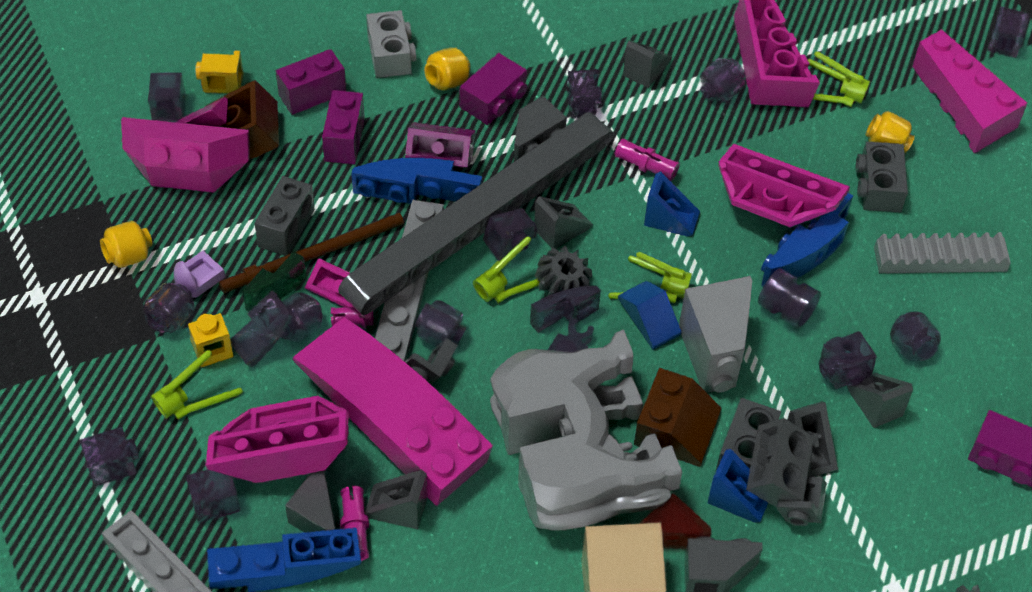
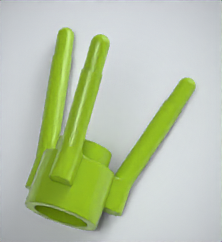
[808,51,870,107]
[472,236,540,303]
[608,252,692,303]
[151,350,243,420]

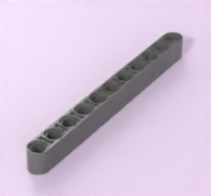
[338,112,614,315]

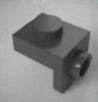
[405,338,458,384]
[777,477,827,526]

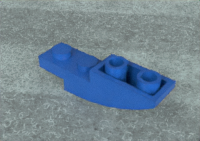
[351,158,482,204]
[761,193,853,289]
[207,528,361,592]

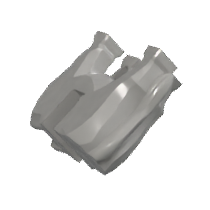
[490,330,682,530]

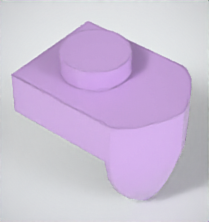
[174,251,225,297]

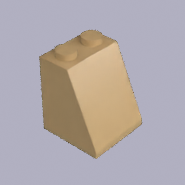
[581,523,666,592]

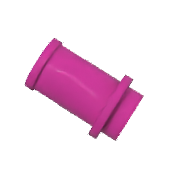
[331,307,374,329]

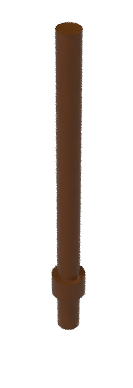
[219,213,404,294]

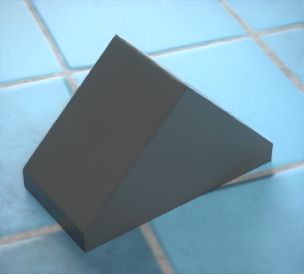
[623,40,672,88]
[534,196,593,249]
[847,373,913,428]
[788,401,838,477]
[365,470,428,530]
[285,471,335,532]

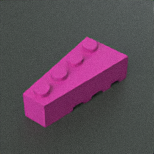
[733,0,820,107]
[912,29,1027,154]

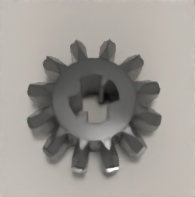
[535,245,592,304]

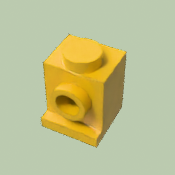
[196,50,243,94]
[188,313,234,368]

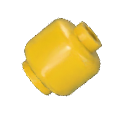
[424,48,470,90]
[865,111,915,153]
[100,221,152,268]

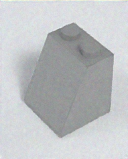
[679,276,753,393]

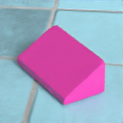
[175,97,228,127]
[305,258,353,307]

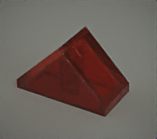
[639,493,711,549]

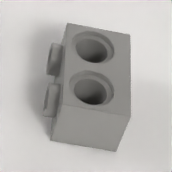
[366,10,416,78]

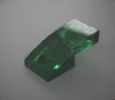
[242,251,307,313]

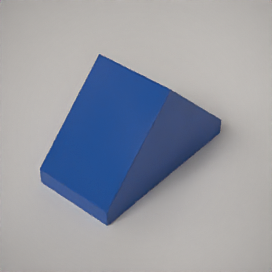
[644,171,700,237]
[618,281,682,350]
[707,449,768,523]

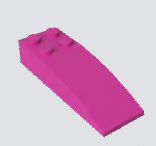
[292,317,493,506]

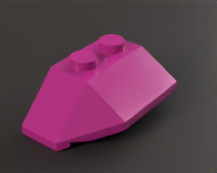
[121,117,249,192]
[718,143,850,227]
[206,396,349,483]

